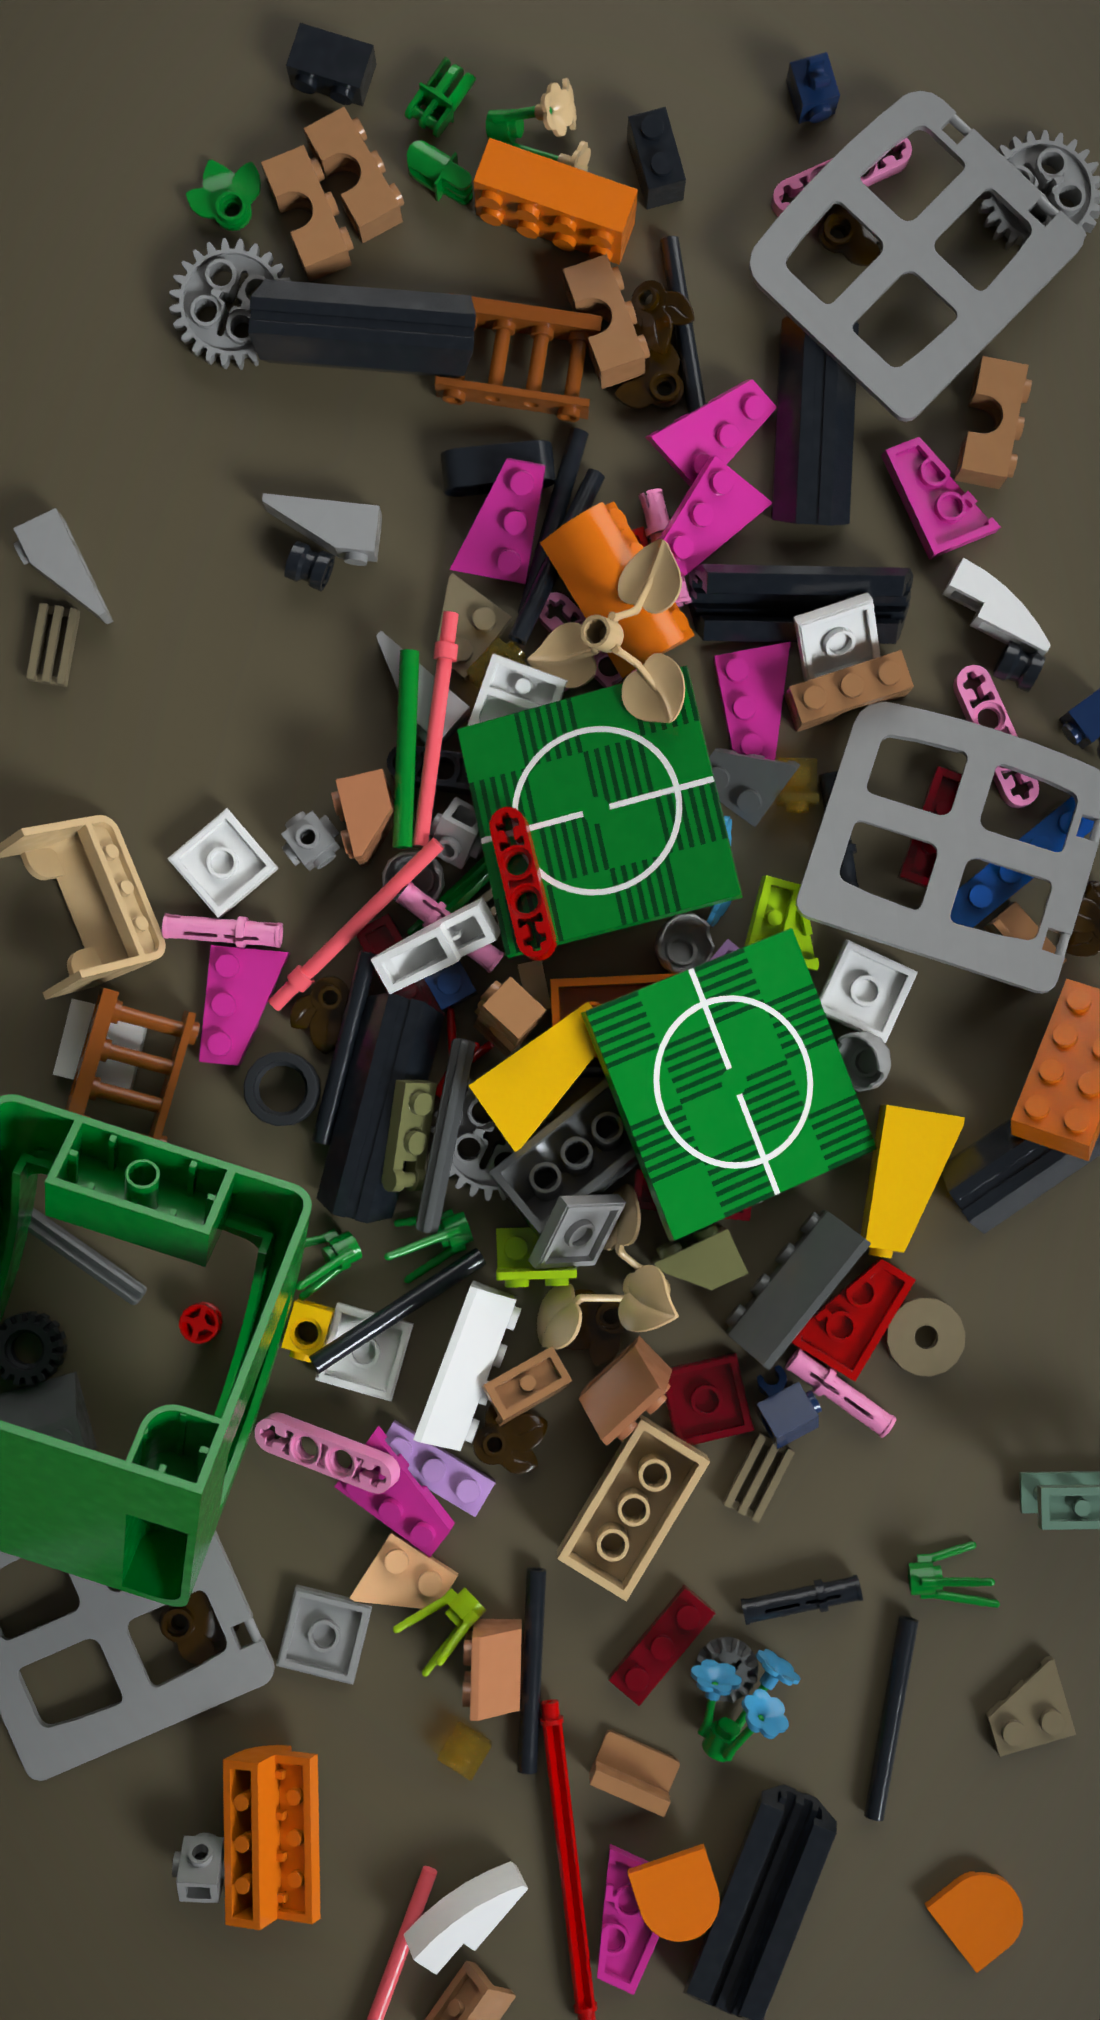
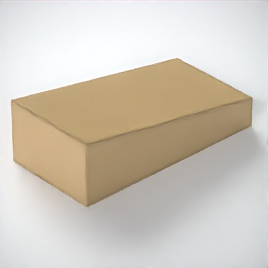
[518,960,551,1009]

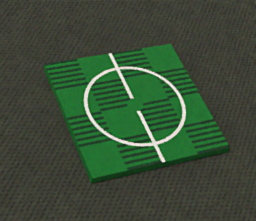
[457,665,743,958]
[581,928,877,1241]

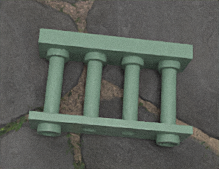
[1019,1471,1100,1530]

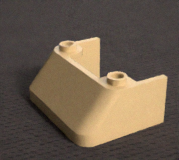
[0,815,166,1000]

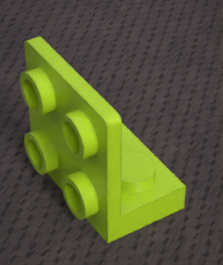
[496,1227,577,1288]

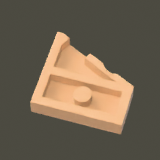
[350,1530,458,1609]

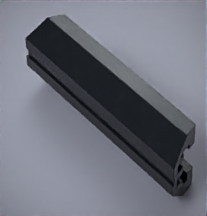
[248,279,476,378]
[771,316,859,526]
[688,564,914,644]
[316,993,444,1223]
[941,1118,1100,1234]
[683,1784,837,2020]

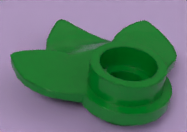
[186,160,261,231]

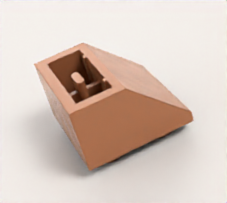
[331,769,394,867]
[578,1336,672,1446]
[462,1618,522,1721]

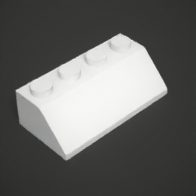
[413,1280,522,1451]

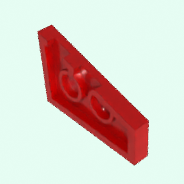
[792,1258,916,1382]

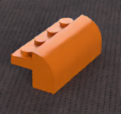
[540,501,695,678]
[223,1745,321,1930]

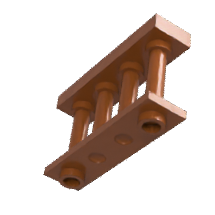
[435,293,603,422]
[65,987,200,1142]

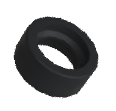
[243,1051,321,1126]

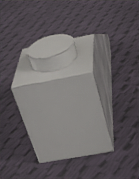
[262,493,382,566]
[13,508,114,625]
[376,631,471,748]

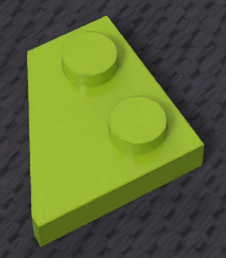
[745,875,819,971]

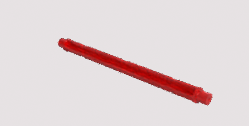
[540,1699,598,2020]

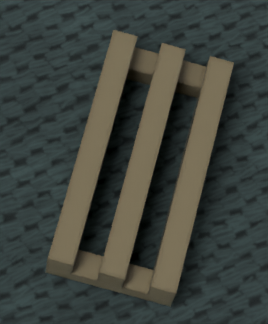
[26,603,81,687]
[722,1432,795,1523]

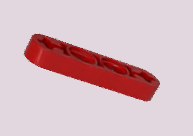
[490,807,557,961]

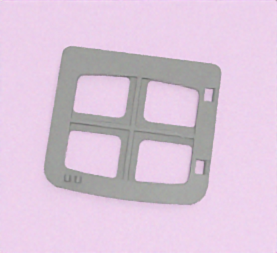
[749,91,1084,422]
[796,702,1100,994]
[0,1530,275,1781]

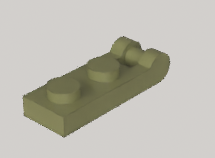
[382,1080,437,1192]

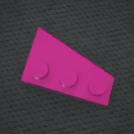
[645,379,777,487]
[881,437,1001,560]
[658,456,773,577]
[450,458,546,584]
[713,642,790,760]
[199,945,291,1066]
[334,1426,455,1557]
[597,1844,659,1995]

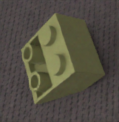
[651,1224,748,1290]

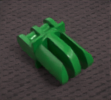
[405,57,476,138]
[407,140,473,205]

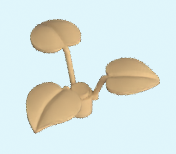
[527,539,685,723]
[537,1183,679,1350]

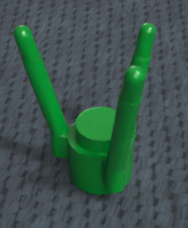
[384,1209,474,1284]
[295,1228,362,1301]
[908,1541,1000,1608]

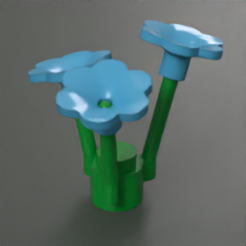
[691,1649,801,1762]

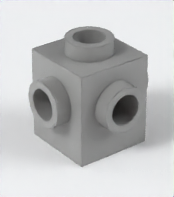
[430,797,483,869]
[281,810,340,871]
[172,1833,225,1903]

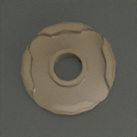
[885,1297,965,1377]

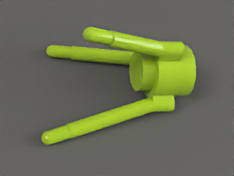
[393,1587,487,1677]

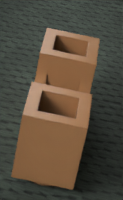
[304,107,404,243]
[261,145,354,282]
[563,254,650,389]
[954,356,1032,489]
[784,650,914,732]
[473,976,546,1058]

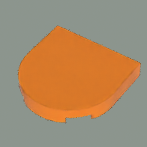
[627,1843,720,1942]
[924,1871,1023,1973]

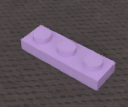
[385,1420,496,1517]

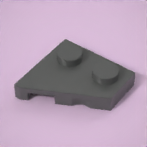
[710,748,800,827]

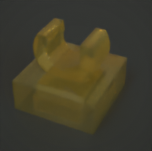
[437,1721,492,1781]

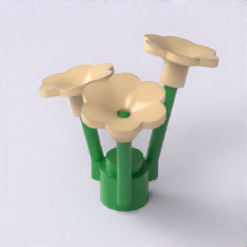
[486,78,591,171]

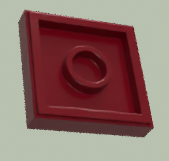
[664,1352,754,1445]

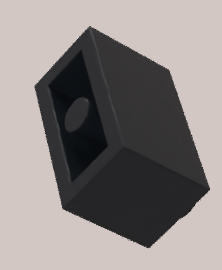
[286,23,377,106]
[627,107,686,210]

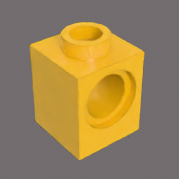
[281,1298,335,1362]

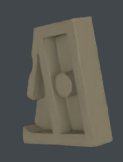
[437,573,512,681]
[985,1656,1076,1757]

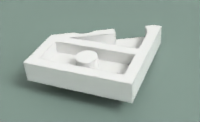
[468,654,568,726]

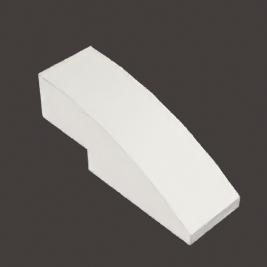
[942,558,1051,656]
[371,897,501,994]
[403,1861,528,1975]

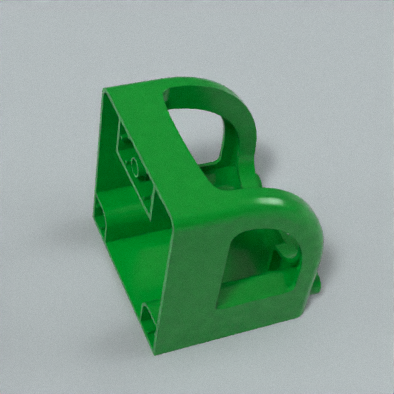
[0,1094,312,1607]

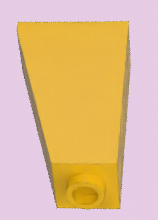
[468,1002,599,1152]
[860,1105,965,1258]

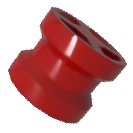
[179,1301,223,1344]

